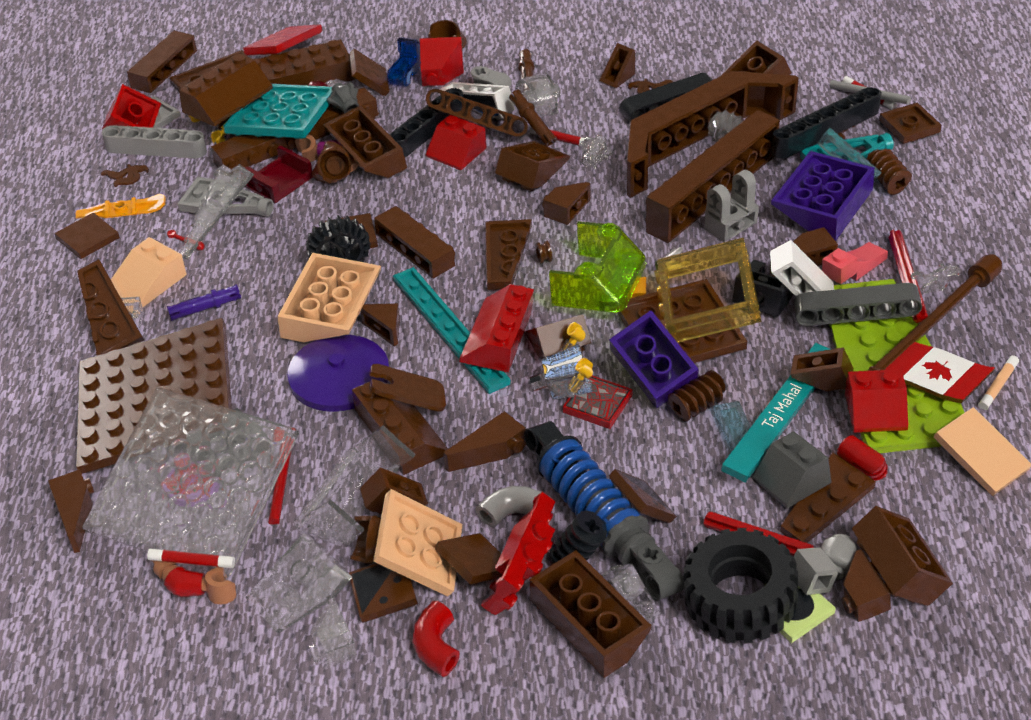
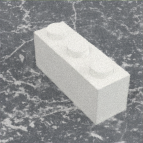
[770,240,834,296]

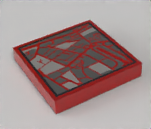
[563,375,633,429]

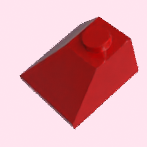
[420,37,464,86]
[102,84,161,129]

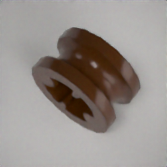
[535,241,552,264]

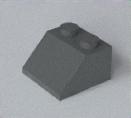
[753,431,831,508]

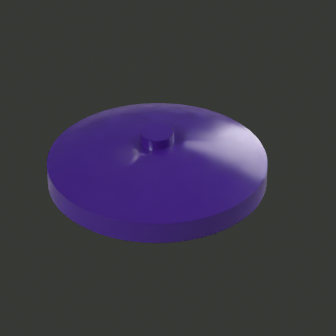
[287,334,389,412]

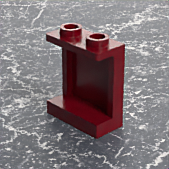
[241,145,313,203]

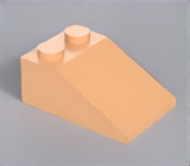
[111,237,187,314]

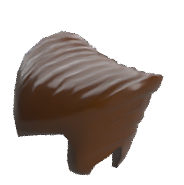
[428,20,467,49]
[311,141,351,184]

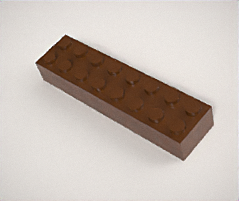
[645,110,780,243]

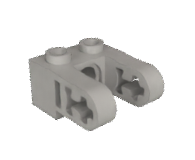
[704,170,759,242]

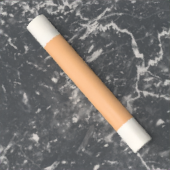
[978,356,1019,410]

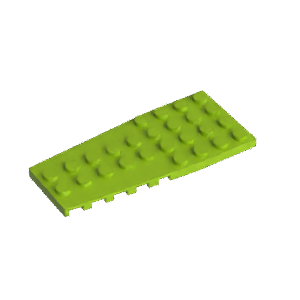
[829,279,965,453]

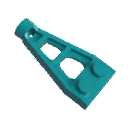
[800,133,894,164]

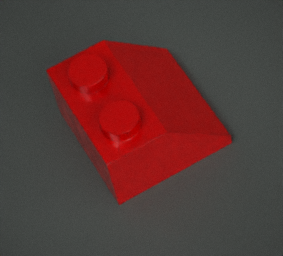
[426,115,487,170]
[845,369,909,433]

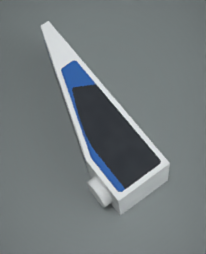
[439,82,515,120]

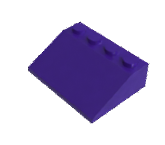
[771,151,875,241]

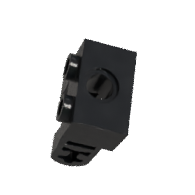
[732,260,794,317]

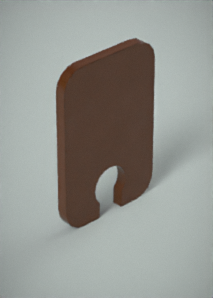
[369,364,446,412]

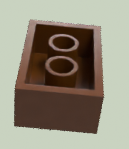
[852,505,953,606]

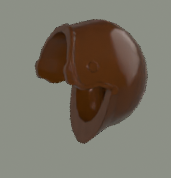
[350,515,381,564]

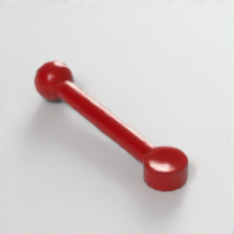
[167,230,205,251]

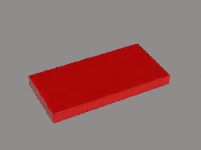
[243,24,323,55]

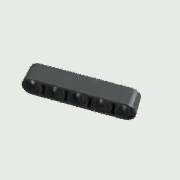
[794,283,922,326]

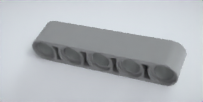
[101,125,207,158]

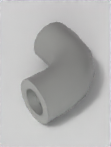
[475,486,541,528]

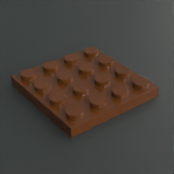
[616,279,747,363]

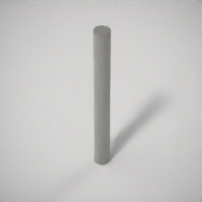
[830,80,911,105]

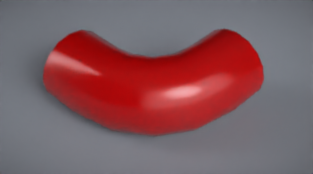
[412,601,460,677]

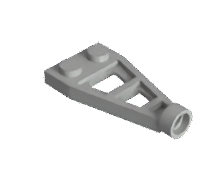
[177,177,274,217]

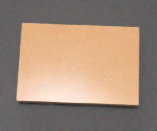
[934,407,1031,496]

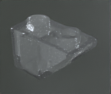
[602,564,661,623]

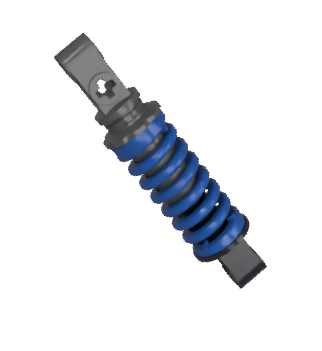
[524,421,684,601]

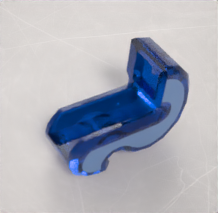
[387,37,420,87]

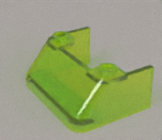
[549,221,646,313]

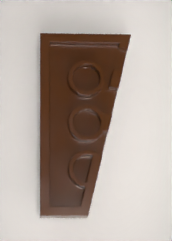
[485,219,532,290]
[77,259,144,356]
[780,452,876,543]

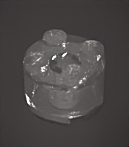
[515,73,560,118]

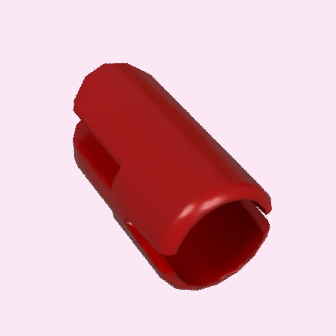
[837,435,888,481]

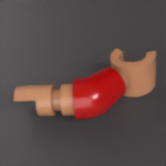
[151,560,236,605]

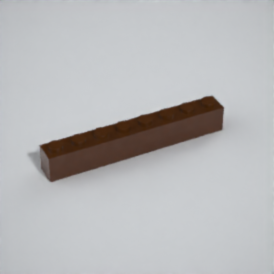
[211,87,378,176]

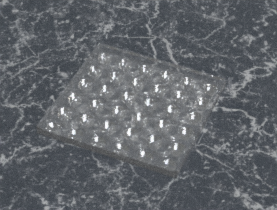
[82,387,299,580]

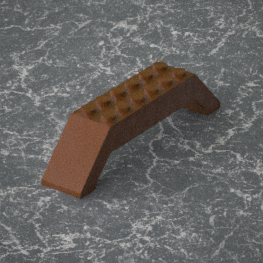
[627,71,799,198]

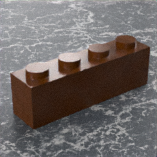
[127,30,197,93]
[374,206,455,279]

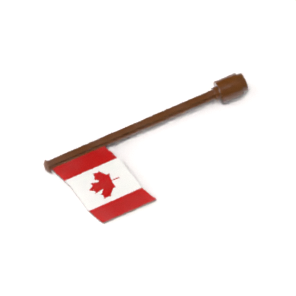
[868,254,1002,403]

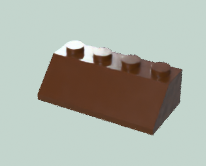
[179,53,273,126]
[323,105,407,178]
[352,379,448,475]
[529,550,652,678]

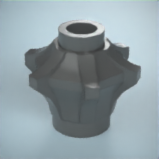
[327,82,359,114]

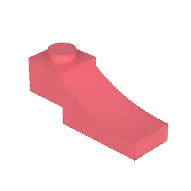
[822,242,888,284]

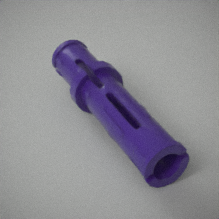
[166,284,241,321]

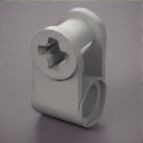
[471,66,512,87]

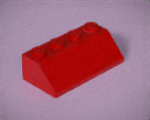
[459,284,534,373]

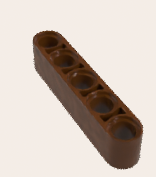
[426,89,528,137]

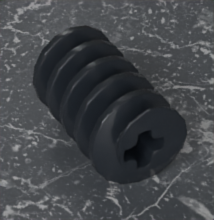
[549,511,607,563]

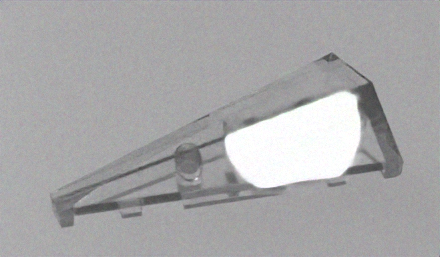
[178,165,254,260]

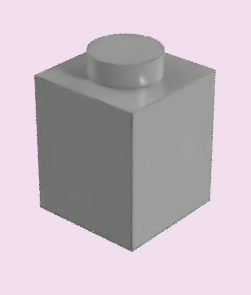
[794,547,839,595]

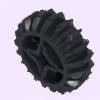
[306,215,370,262]

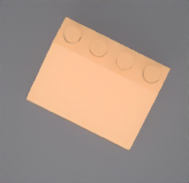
[278,253,381,342]

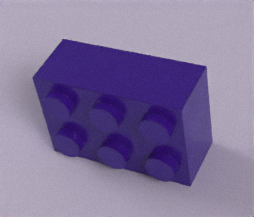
[609,310,699,408]

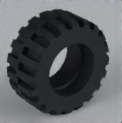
[683,528,798,644]

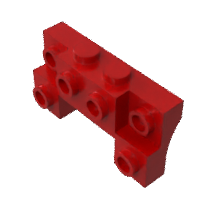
[480,492,556,615]

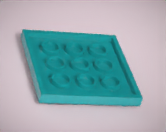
[224,84,332,139]

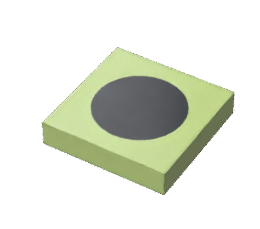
[780,586,836,643]

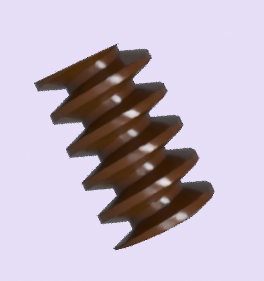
[866,149,912,195]
[668,370,726,422]

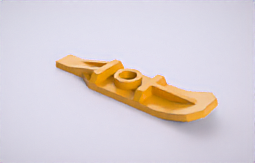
[76,194,166,218]

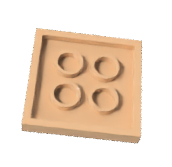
[373,489,462,596]

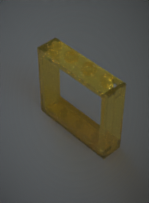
[654,237,762,343]

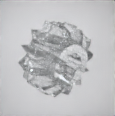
[708,110,743,141]

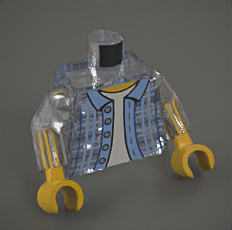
[529,322,593,399]

